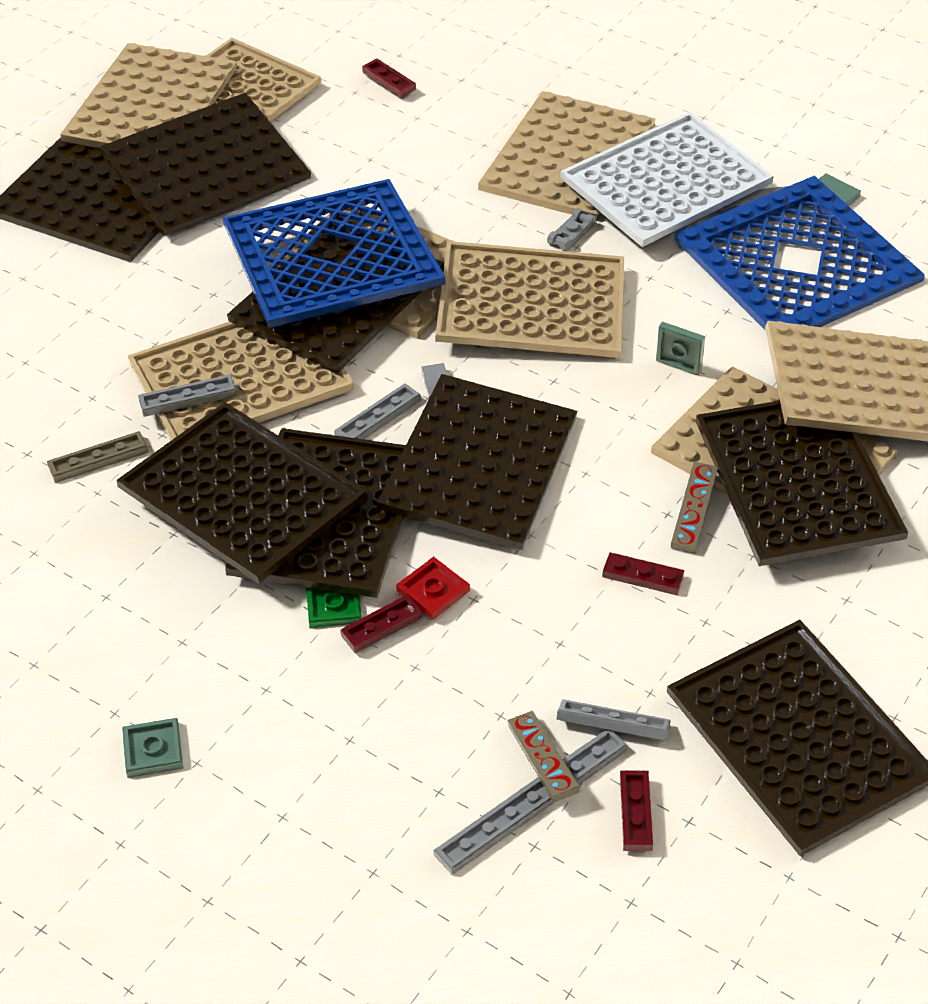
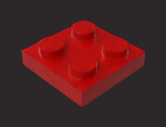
[396,556,470,620]

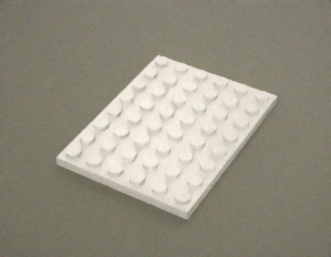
[560,112,774,247]

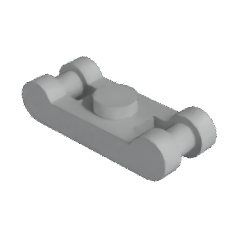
[547,208,596,251]

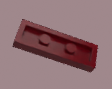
[362,58,416,98]
[602,552,685,596]
[340,594,422,653]
[619,770,653,851]

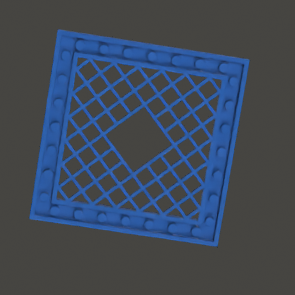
[674,175,925,330]
[222,179,446,328]

